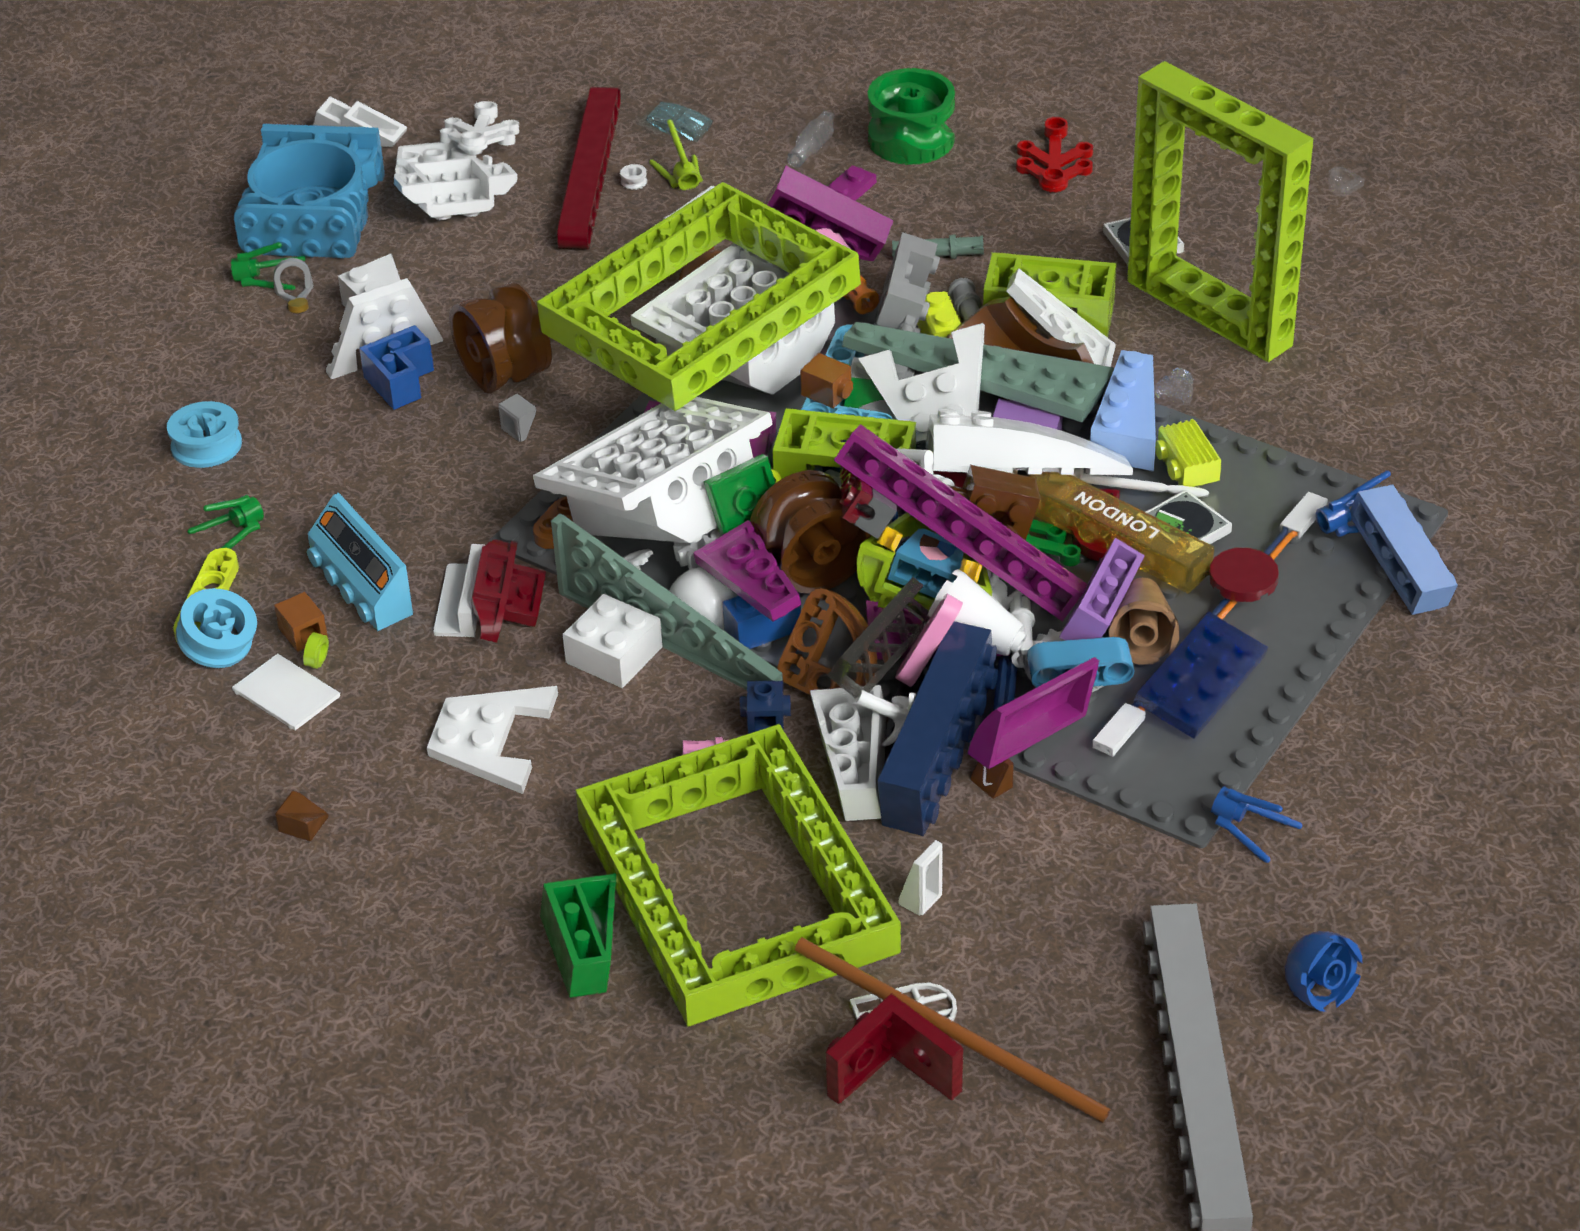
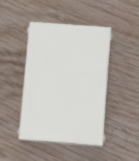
[232,653,340,730]

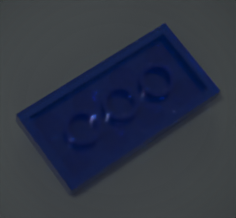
[1134,612,1268,739]

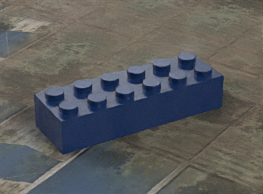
[877,621,998,836]

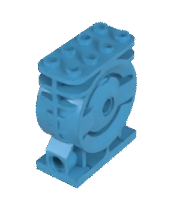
[234,124,385,258]

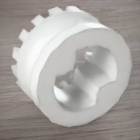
[620,164,647,190]

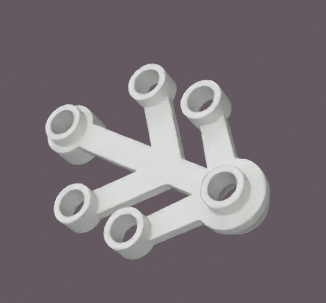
[440,101,519,155]

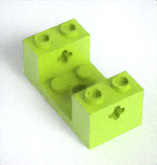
[983,252,1116,338]
[773,408,916,479]

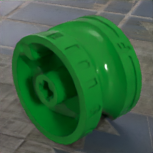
[868,68,955,165]

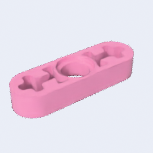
[895,593,963,687]

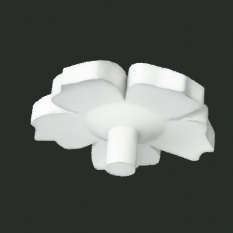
[623,549,653,570]

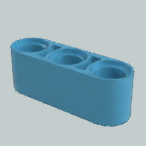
[1027,637,1135,688]

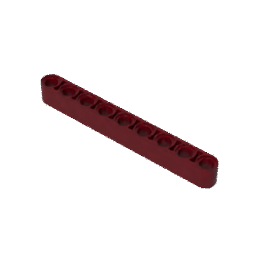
[558,87,621,249]

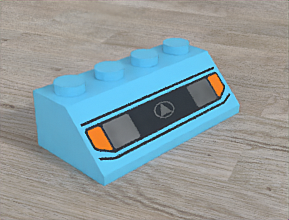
[307,493,413,631]

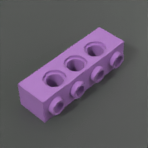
[1059,538,1145,641]

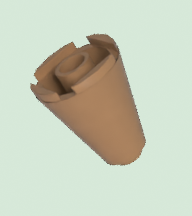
[1108,578,1179,665]

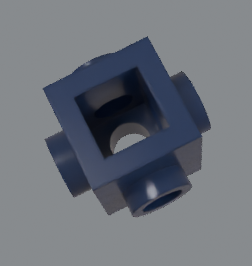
[740,681,791,734]

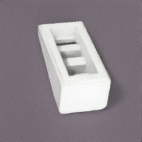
[898,840,942,916]

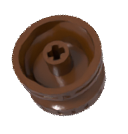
[449,282,552,394]
[750,470,872,594]

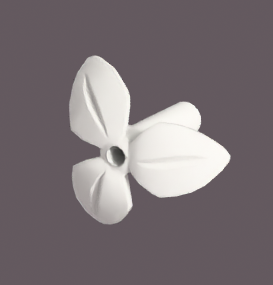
[856,690,917,747]

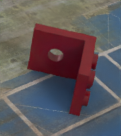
[826,993,963,1104]

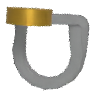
[273,258,313,313]

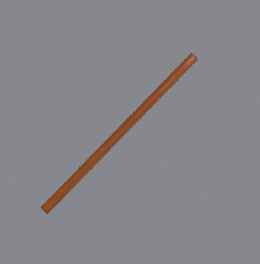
[794,937,1111,1123]

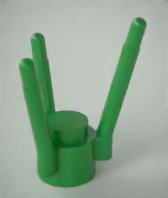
[231,242,306,290]
[187,495,264,549]

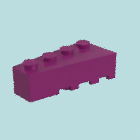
[764,166,893,262]

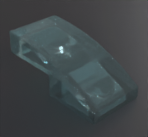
[645,102,713,142]

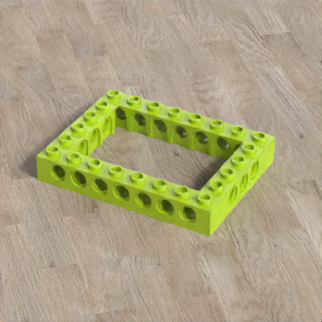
[1127,61,1314,362]
[537,182,861,411]
[576,724,901,1027]

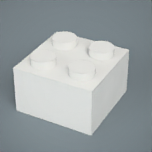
[563,594,662,688]

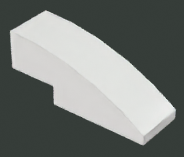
[313,97,407,147]

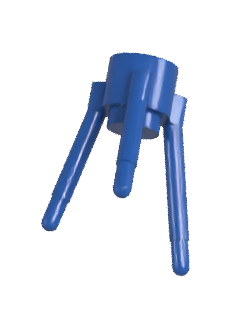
[1316,471,1391,537]
[1211,786,1303,863]

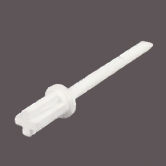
[1040,468,1209,498]

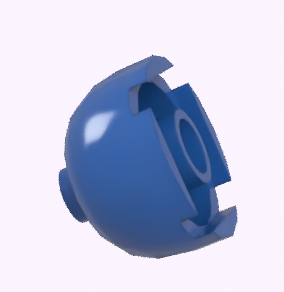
[1285,931,1362,1011]

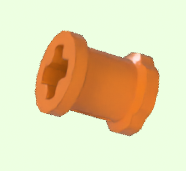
[843,275,879,314]

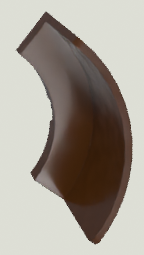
[946,296,1094,401]

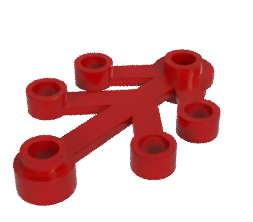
[1016,117,1093,192]

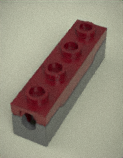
[839,465,897,539]

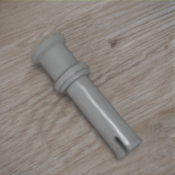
[948,278,982,321]

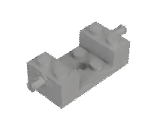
[874,232,940,333]

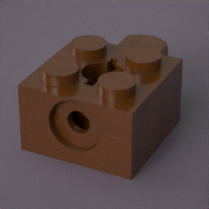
[948,464,1040,540]

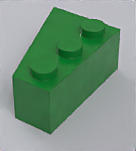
[540,873,617,998]

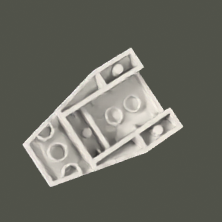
[926,409,1133,475]

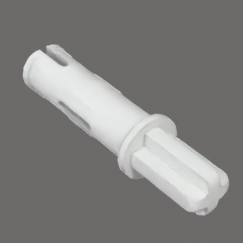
[1010,593,1035,668]

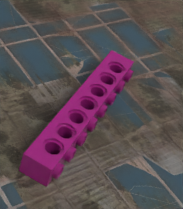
[834,424,1087,622]

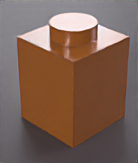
[800,353,853,409]
[274,592,328,652]

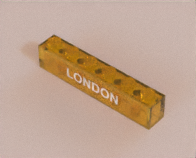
[1029,472,1215,594]

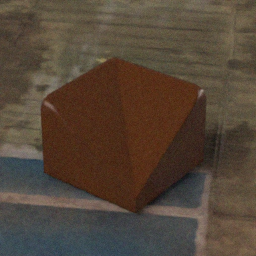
[275,791,329,842]

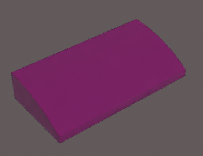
[968,657,1100,769]

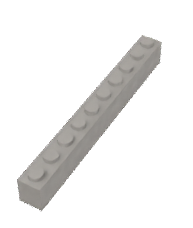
[1143,903,1253,1231]

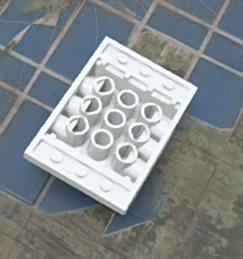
[631,243,835,395]
[533,397,773,544]

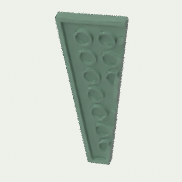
[842,322,1114,422]
[551,514,783,690]

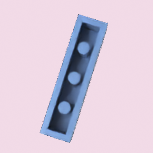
[1350,485,1458,615]

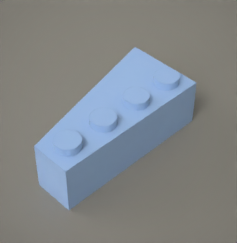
[1090,350,1156,471]

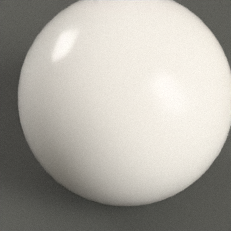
[669,567,738,630]

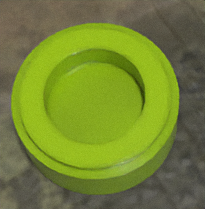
[303,632,329,669]

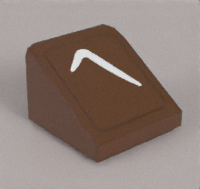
[971,759,1014,798]

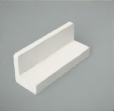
[433,544,485,637]

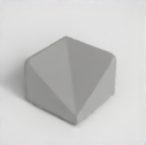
[499,394,536,442]

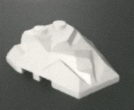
[394,142,517,220]

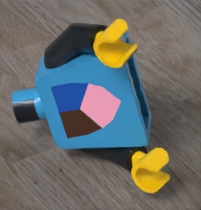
[876,526,983,598]

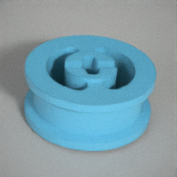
[167,401,242,468]
[176,588,257,668]

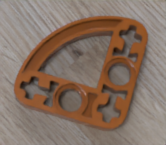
[777,588,878,695]

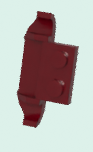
[471,539,546,643]

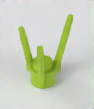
[649,119,703,190]

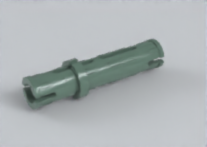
[892,235,984,259]

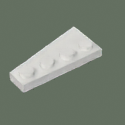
[1006,268,1116,367]

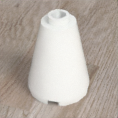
[923,569,1027,656]

